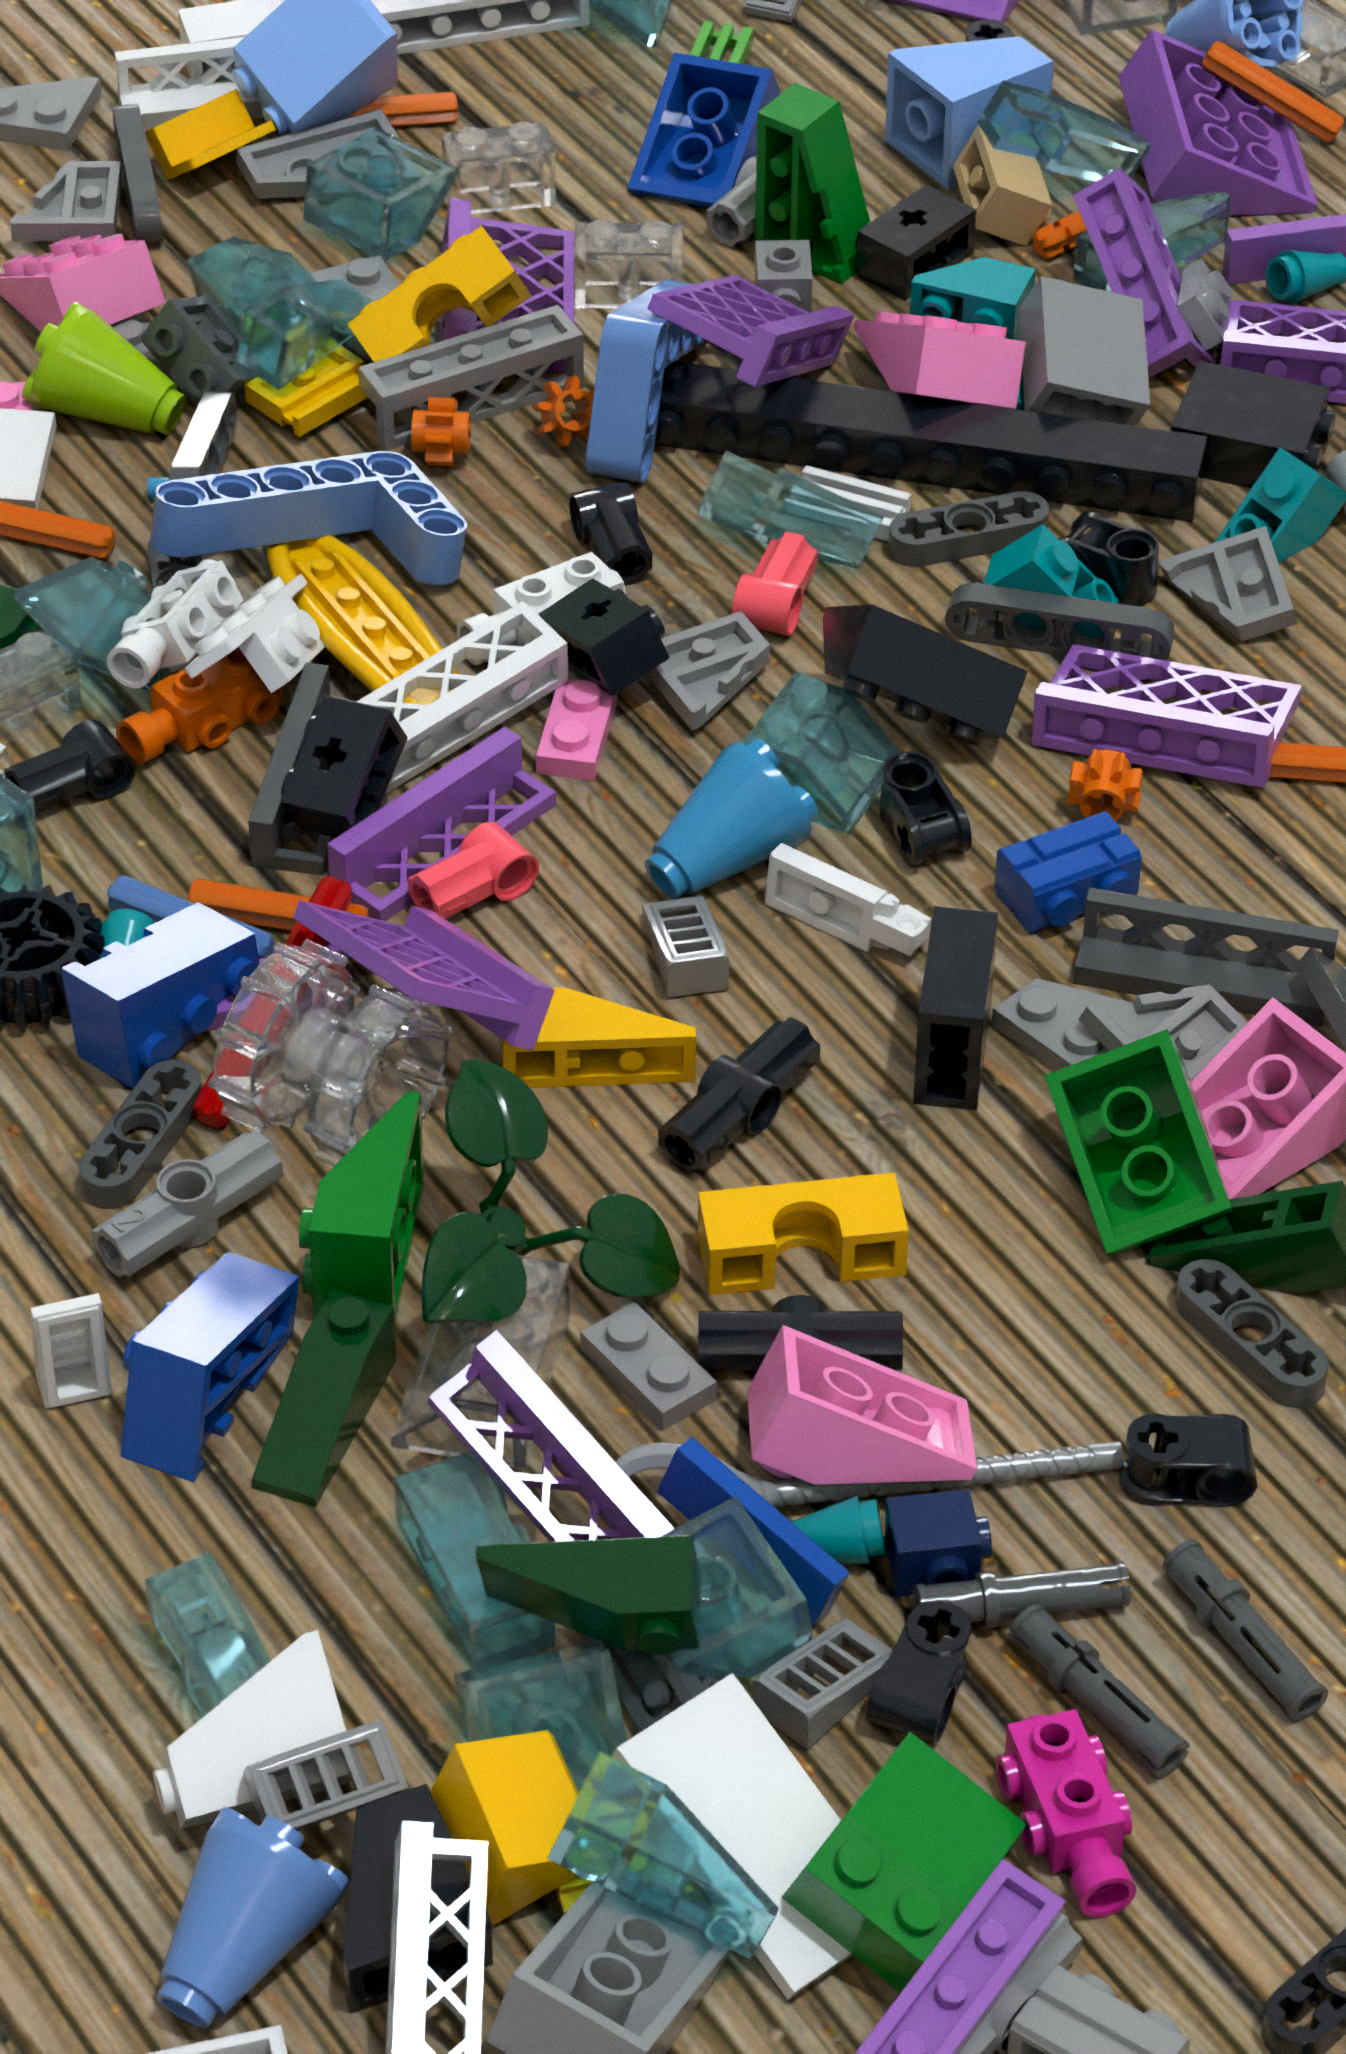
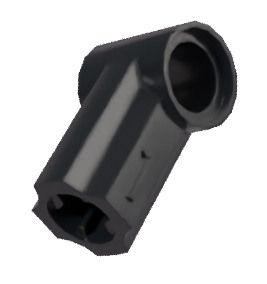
[569,482,653,586]
[4,720,136,817]

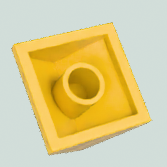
[430,1730,608,1926]

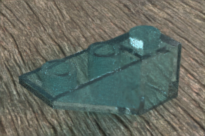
[236,279,373,391]
[547,1751,779,1959]

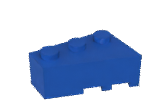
[61,902,260,1089]
[121,1252,300,1483]

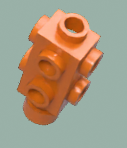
[116,647,282,765]

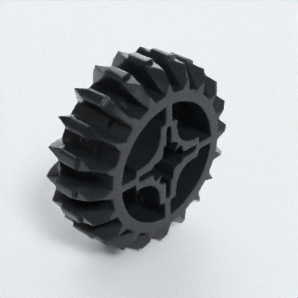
[0,883,105,1032]

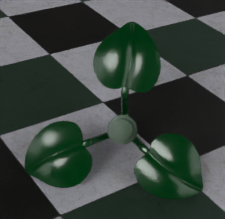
[421,1059,680,1324]

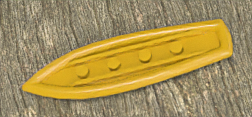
[266,535,460,705]

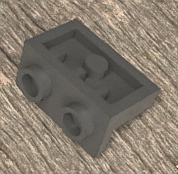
[141,295,270,408]

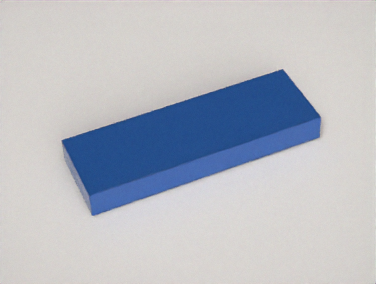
[657,1437,850,1627]

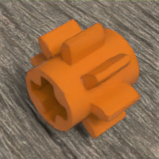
[531,376,594,447]
[411,397,471,467]
[1067,749,1143,823]

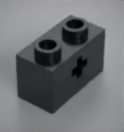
[855,184,976,301]
[538,578,670,696]
[280,695,408,838]

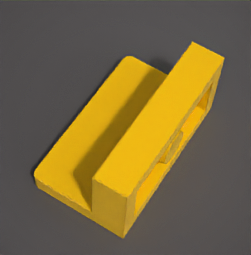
[145,89,276,180]

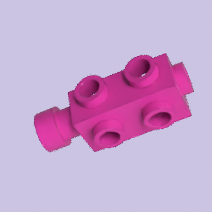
[996,1709,1136,1918]

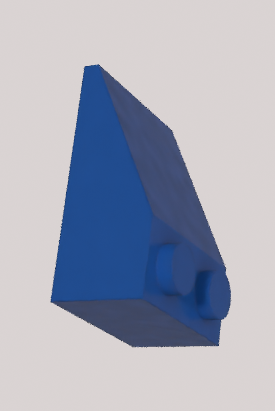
[627,52,781,208]

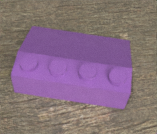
[1118,29,1318,216]

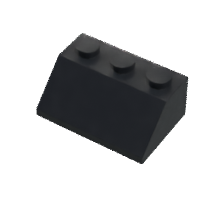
[823,604,1028,745]

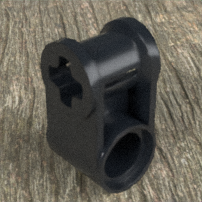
[1058,512,1159,606]
[879,751,972,867]
[1119,1413,1257,1507]
[866,1600,971,1745]

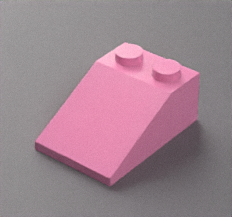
[1191,997,1346,1199]
[747,1325,977,1485]

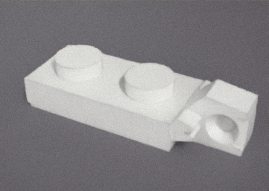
[764,843,931,956]

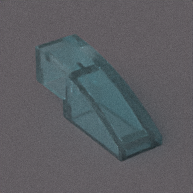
[977,80,1151,181]
[1073,191,1231,291]
[697,450,884,569]
[145,1552,271,1717]

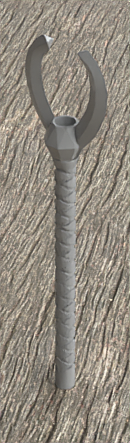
[615,1441,1124,1563]

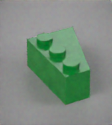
[755,83,870,284]

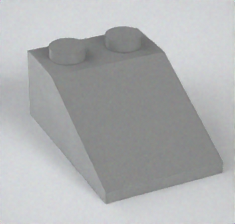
[486,1860,741,2054]

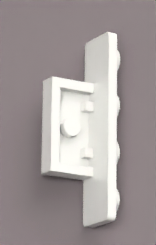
[184,574,325,693]

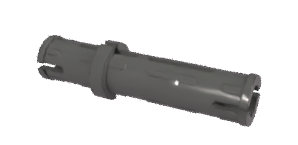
[1162,1539,1329,1721]
[913,1561,1131,1628]
[1008,1604,1190,1778]

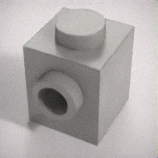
[754,240,813,312]

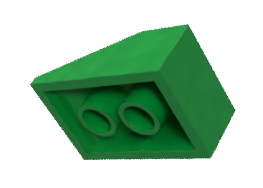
[1044,1029,1233,1257]
[299,1091,424,1323]
[781,1732,1027,1993]

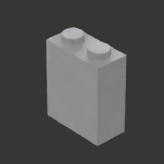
[1019,276,1151,426]

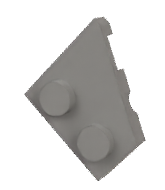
[1159,526,1298,642]
[646,611,770,730]

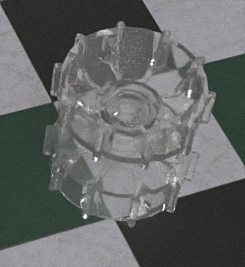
[208,939,454,1167]

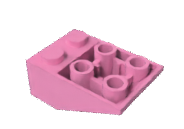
[0,234,166,332]
[854,311,1026,409]

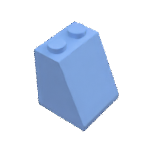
[232,0,397,137]
[885,36,1053,190]

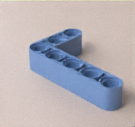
[586,279,706,483]
[150,451,467,585]

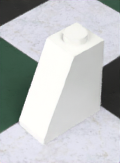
[153,1630,351,1829]

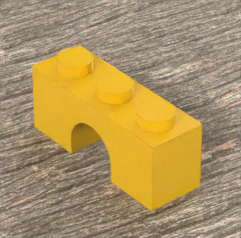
[347,225,532,362]
[697,1172,909,1296]

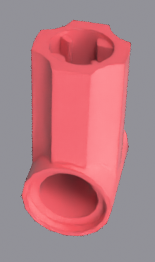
[732,531,818,636]
[408,821,539,919]

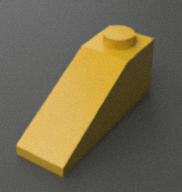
[501,987,696,1088]

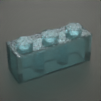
[394,1451,556,1674]

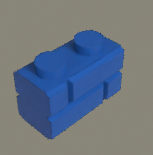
[994,811,1142,934]

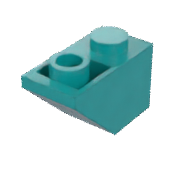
[910,257,1036,340]
[1214,448,1346,563]
[984,524,1119,637]

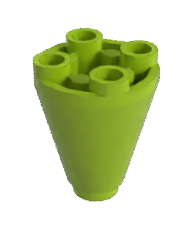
[22,302,187,435]

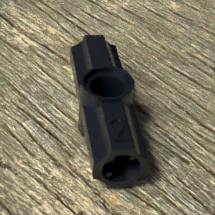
[658,1017,820,1174]
[698,1295,903,1370]

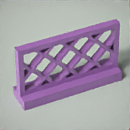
[439,198,574,373]
[647,275,855,387]
[1220,299,1346,404]
[1032,644,1302,788]
[293,900,555,1050]

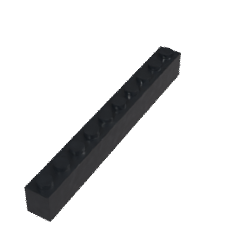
[655,361,1207,522]

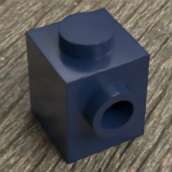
[884,1489,992,1597]

